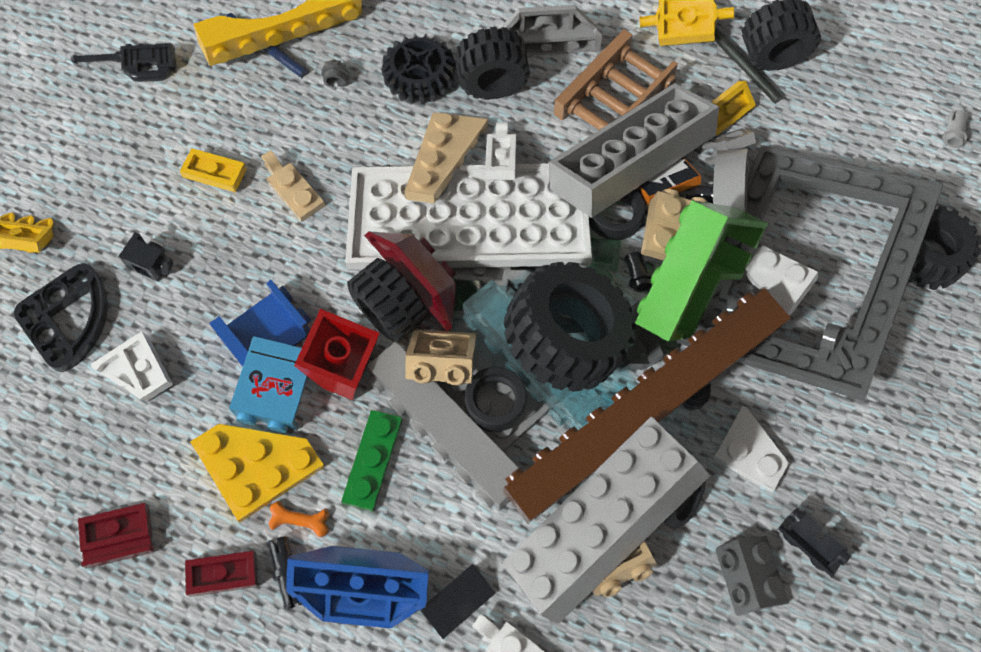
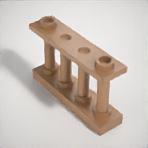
[554,29,678,130]

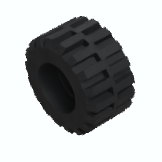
[742,0,821,71]
[456,27,530,100]
[909,206,981,290]
[347,258,427,343]

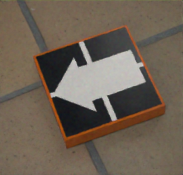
[636,157,701,205]

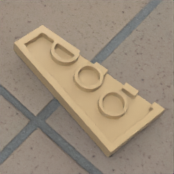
[405,112,488,203]

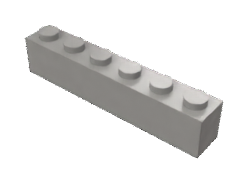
[367,342,518,511]

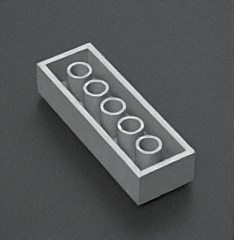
[549,83,719,218]
[502,417,710,624]

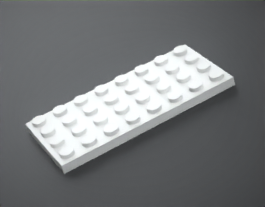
[345,163,592,270]

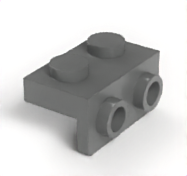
[716,536,789,616]

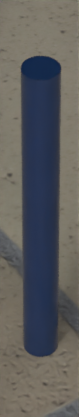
[226,13,308,79]

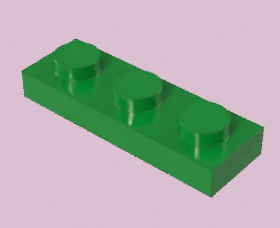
[341,410,403,512]

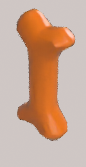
[268,501,330,537]

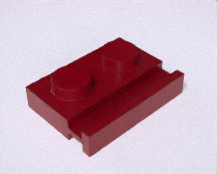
[78,503,154,569]

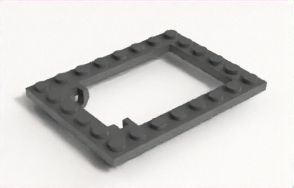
[675,145,943,402]

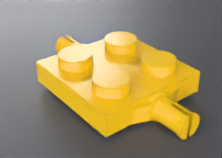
[639,0,734,46]

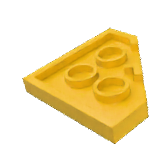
[190,424,325,523]

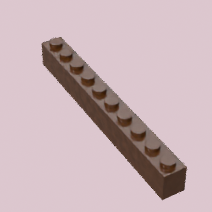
[503,288,791,524]

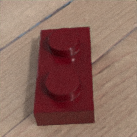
[185,551,258,597]

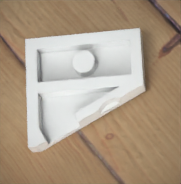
[745,245,818,316]
[90,331,173,402]
[713,405,789,492]

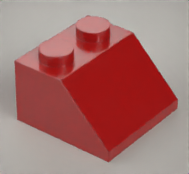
[294,309,380,400]

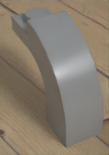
[713,149,751,213]

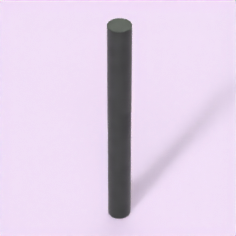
[715,26,784,104]

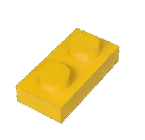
[711,81,756,136]
[179,148,247,193]

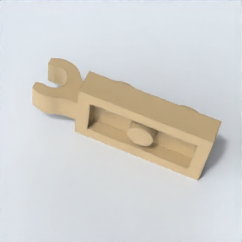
[261,150,325,222]

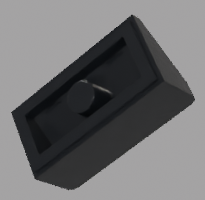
[420,564,496,639]

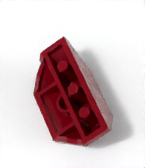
[364,231,456,332]

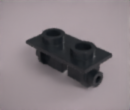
[778,507,852,578]

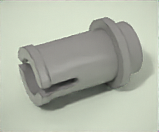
[942,110,968,148]

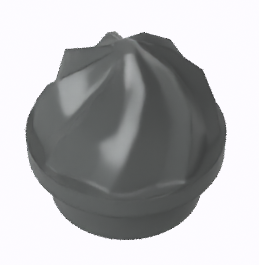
[321,59,349,87]

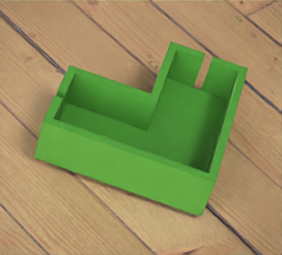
[635,200,768,342]

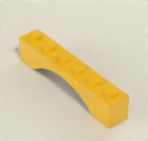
[193,0,362,66]

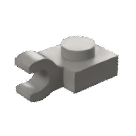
[701,128,756,164]

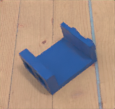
[209,279,311,367]

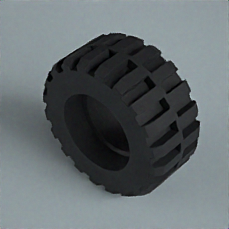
[504,262,636,392]

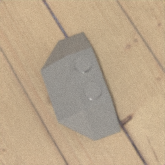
[501,5,603,56]

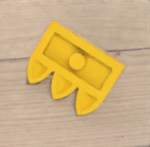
[0,212,54,253]

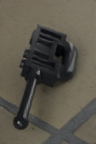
[71,43,176,82]

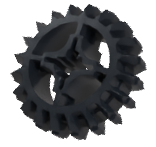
[381,33,456,105]

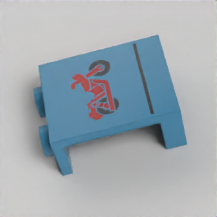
[229,336,308,433]

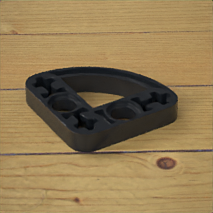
[14,263,108,372]

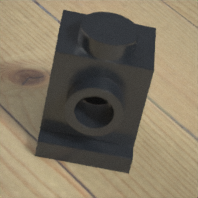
[118,232,173,282]

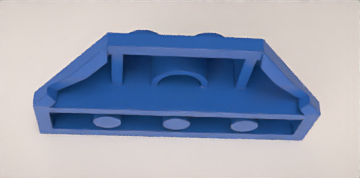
[286,546,429,629]

